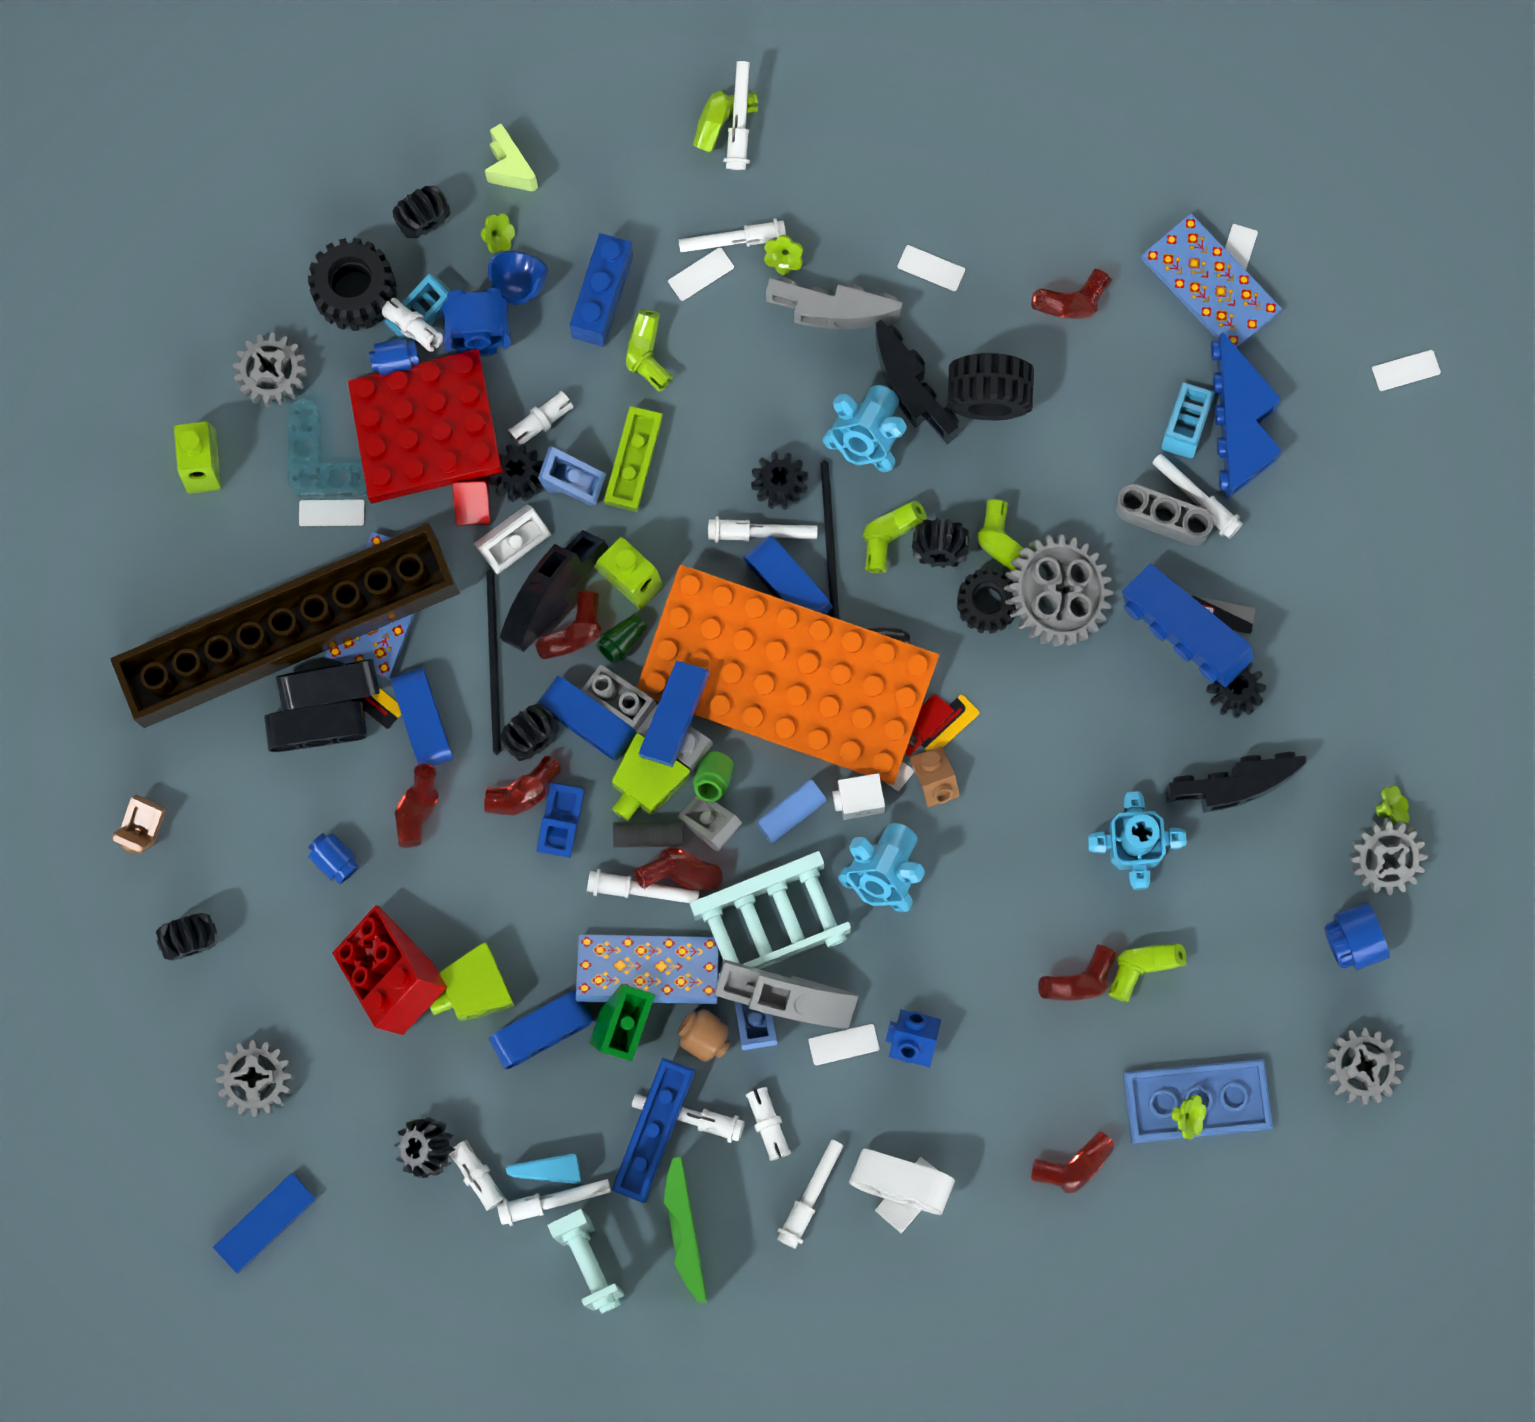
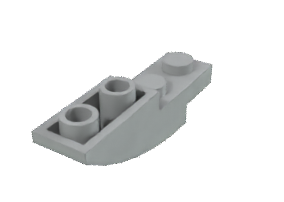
[766,278,903,330]
[581,664,713,771]
[714,959,858,1029]

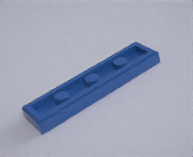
[611,1057,696,1203]

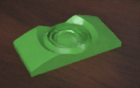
[663,1157,708,1304]

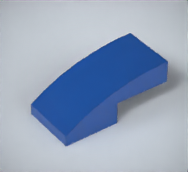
[536,782,585,858]

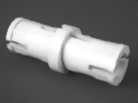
[382,298,443,352]
[507,391,574,447]
[746,1087,791,1161]
[449,1140,506,1211]

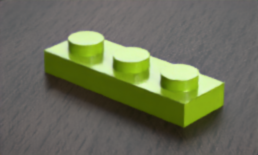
[604,406,663,512]

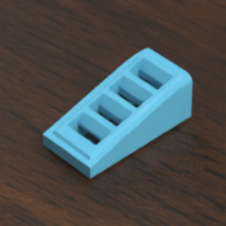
[384,273,451,341]
[1161,382,1215,459]
[506,1153,582,1184]

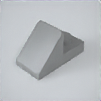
[677,796,742,852]

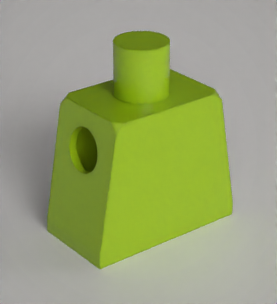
[174,422,222,494]
[594,537,664,611]
[611,733,692,822]
[430,942,515,1022]

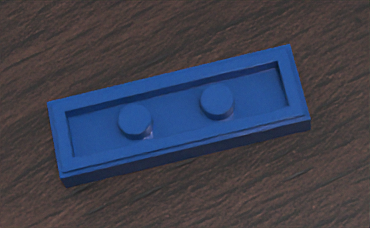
[638,660,710,767]
[213,1173,317,1274]

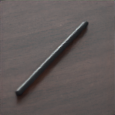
[820,460,840,620]
[486,569,501,755]

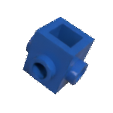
[885,1009,941,1067]

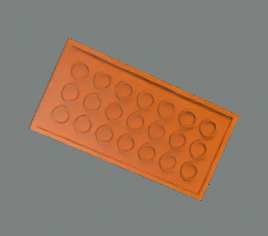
[636,564,940,785]

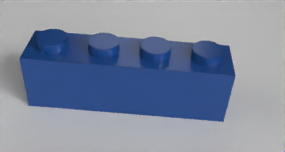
[1122,563,1254,688]

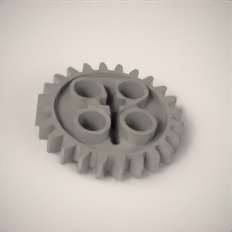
[1004,535,1113,647]

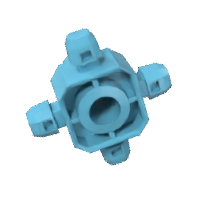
[823,385,907,472]
[1087,791,1187,890]
[838,823,925,913]

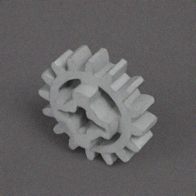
[233,333,308,407]
[1349,818,1428,895]
[1324,1028,1404,1106]
[215,1040,294,1118]

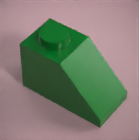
[589,984,655,1061]

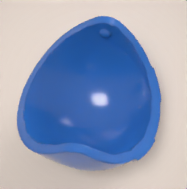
[488,251,549,305]

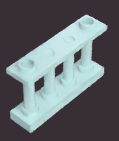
[690,851,851,976]
[547,1209,625,1314]

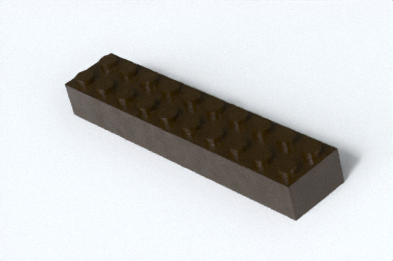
[110,523,460,728]

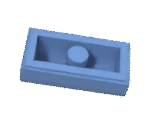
[756,780,827,844]

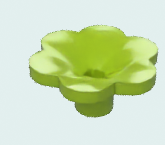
[481,213,515,254]
[764,235,803,275]
[1376,785,1410,825]
[1172,1095,1206,1140]

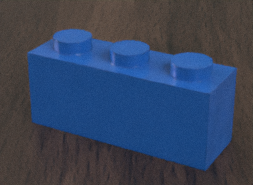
[569,233,633,347]

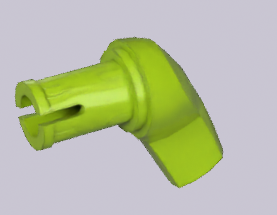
[693,90,758,152]
[626,309,674,392]
[977,499,1023,571]
[862,501,927,573]
[1107,944,1187,1003]

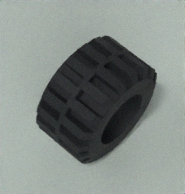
[308,238,397,331]
[947,353,1034,421]

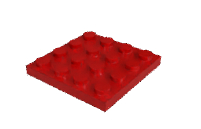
[348,349,503,504]

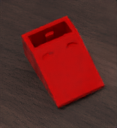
[332,905,447,1035]

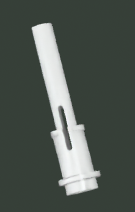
[723,61,750,170]
[678,218,786,252]
[1152,454,1243,539]
[708,516,817,543]
[587,869,699,903]
[632,1094,745,1143]
[777,1139,844,1249]
[497,1179,611,1227]

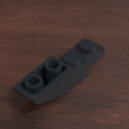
[875,320,959,445]
[500,530,609,652]
[1165,752,1306,813]

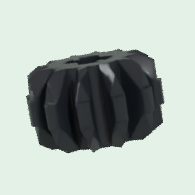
[392,186,451,238]
[489,444,544,502]
[751,451,808,510]
[912,517,970,568]
[1206,663,1266,718]
[499,703,560,761]
[156,913,218,961]
[393,1117,456,1178]

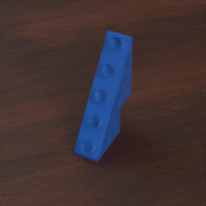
[1211,332,1282,499]

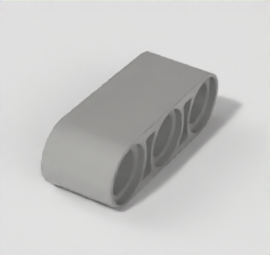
[1115,484,1213,546]

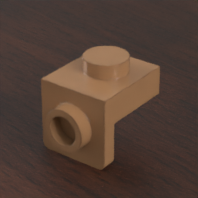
[910,746,960,807]
[111,794,167,853]

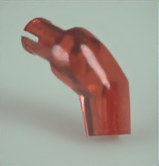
[1031,269,1112,319]
[535,591,602,659]
[484,756,561,816]
[395,764,438,848]
[634,847,723,890]
[1038,944,1118,1001]
[1031,1132,1114,1193]

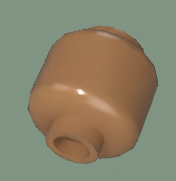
[677,1009,731,1062]

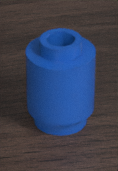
[369,338,420,376]
[308,833,360,885]

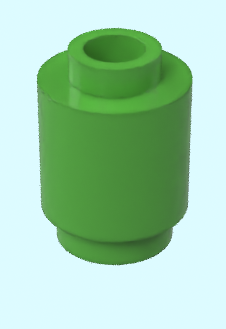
[693,751,734,802]

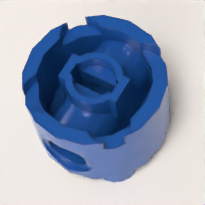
[441,288,511,357]

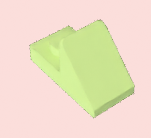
[485,124,538,192]

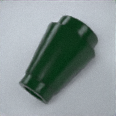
[596,614,647,663]

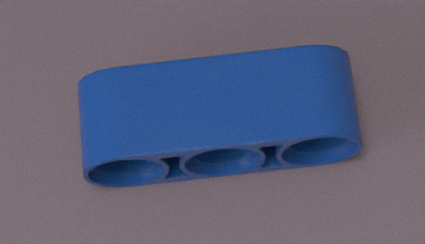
[743,535,833,615]
[390,667,453,770]
[537,676,637,761]
[488,990,595,1070]

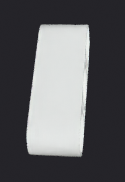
[849,1149,955,1215]

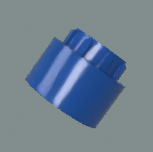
[1324,902,1390,971]

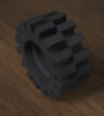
[957,568,1016,634]

